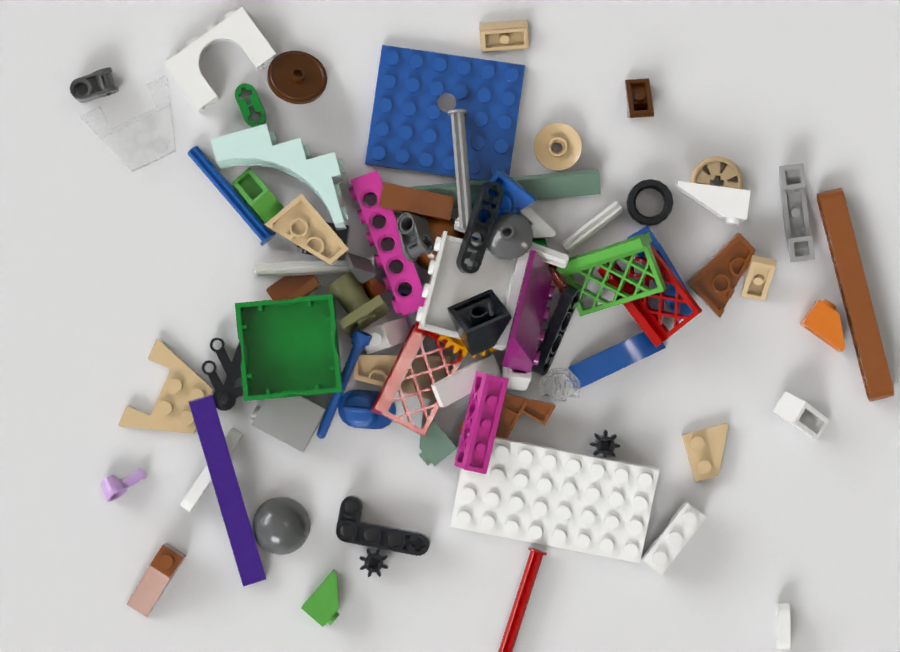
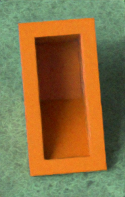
[800,299,845,352]

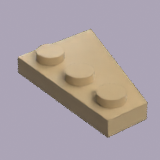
[265,193,349,265]

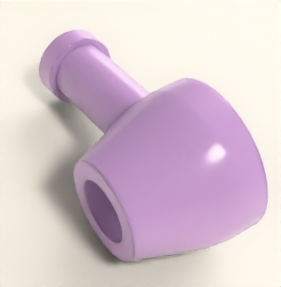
[101,468,146,502]

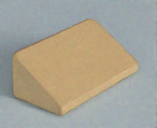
[479,20,529,52]

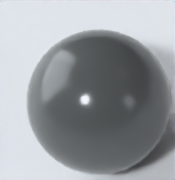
[252,497,310,555]

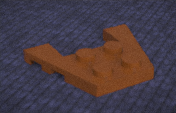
[457,394,556,439]

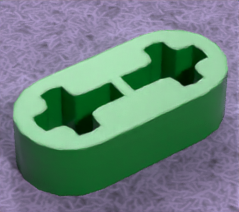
[235,83,267,127]

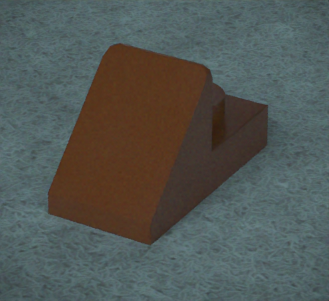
[625,78,654,118]

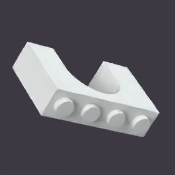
[164,7,277,113]

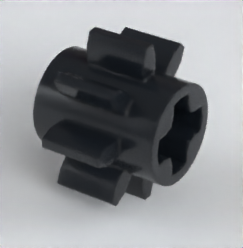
[589,430,620,458]
[359,548,389,577]

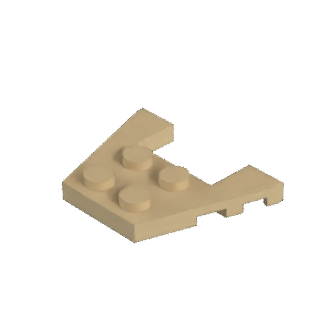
[118,339,214,434]

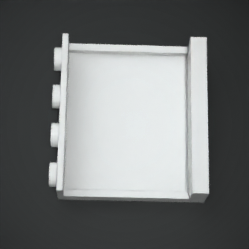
[416,231,529,351]

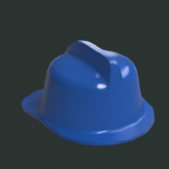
[338,389,396,429]

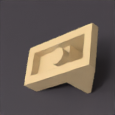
[741,255,776,301]

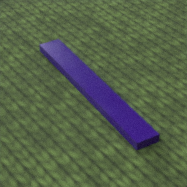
[188,394,266,587]

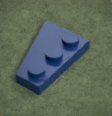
[471,169,538,241]

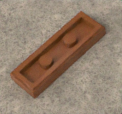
[378,182,454,222]

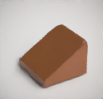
[361,277,386,299]

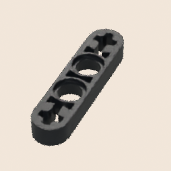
[456,182,503,274]
[531,285,581,376]

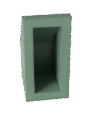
[419,412,457,467]

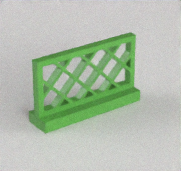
[557,232,666,317]

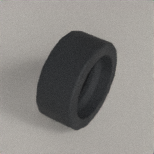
[626,179,674,226]

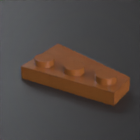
[686,233,756,318]

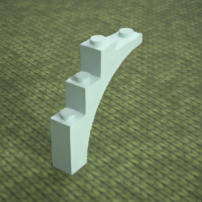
[210,124,349,231]

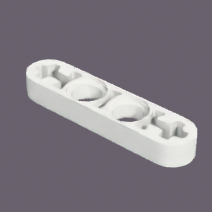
[180,428,243,512]

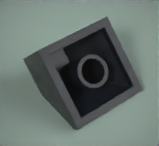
[447,289,512,356]

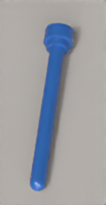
[317,329,372,439]

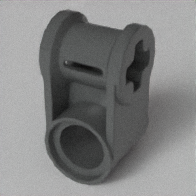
[70,67,119,103]
[397,213,434,262]

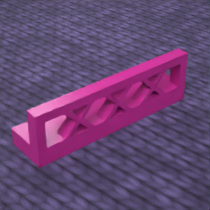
[454,371,509,474]

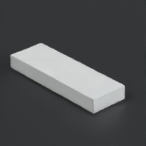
[431,354,502,408]

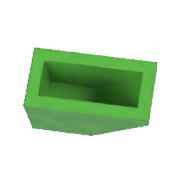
[232,168,284,223]
[301,569,340,627]

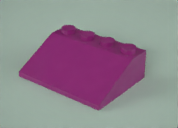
[502,250,555,373]

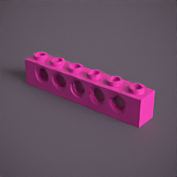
[348,170,425,318]

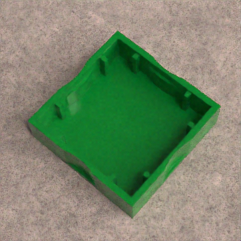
[235,294,343,401]

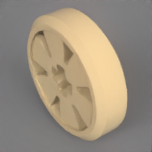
[689,156,743,208]

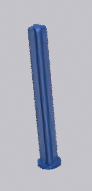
[188,146,276,246]

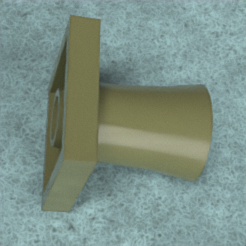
[327,272,391,338]

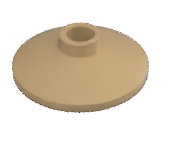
[534,123,582,171]

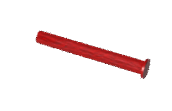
[498,547,547,652]

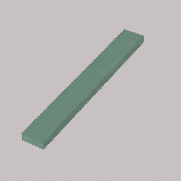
[409,169,601,208]

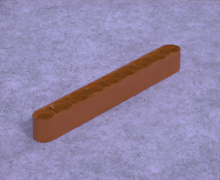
[817,188,894,402]

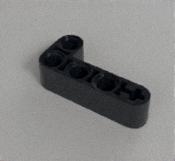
[336,495,430,556]

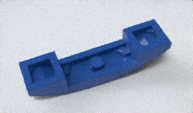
[568,332,666,389]

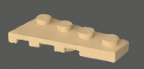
[353,355,450,401]

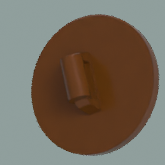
[267,51,327,104]

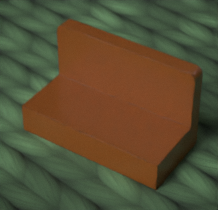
[266,275,321,301]

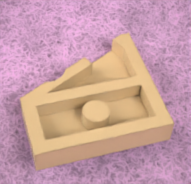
[682,423,728,482]

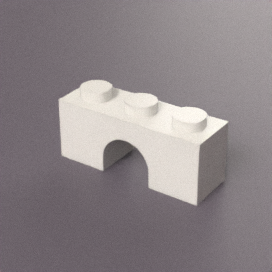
[641,501,707,575]

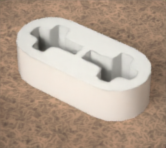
[775,603,791,649]

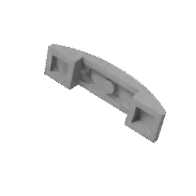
[779,163,815,262]

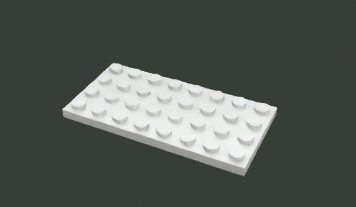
[450,433,659,563]

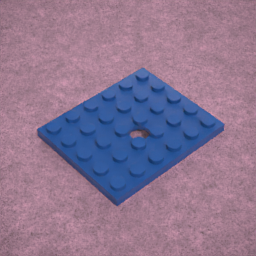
[365,45,525,181]

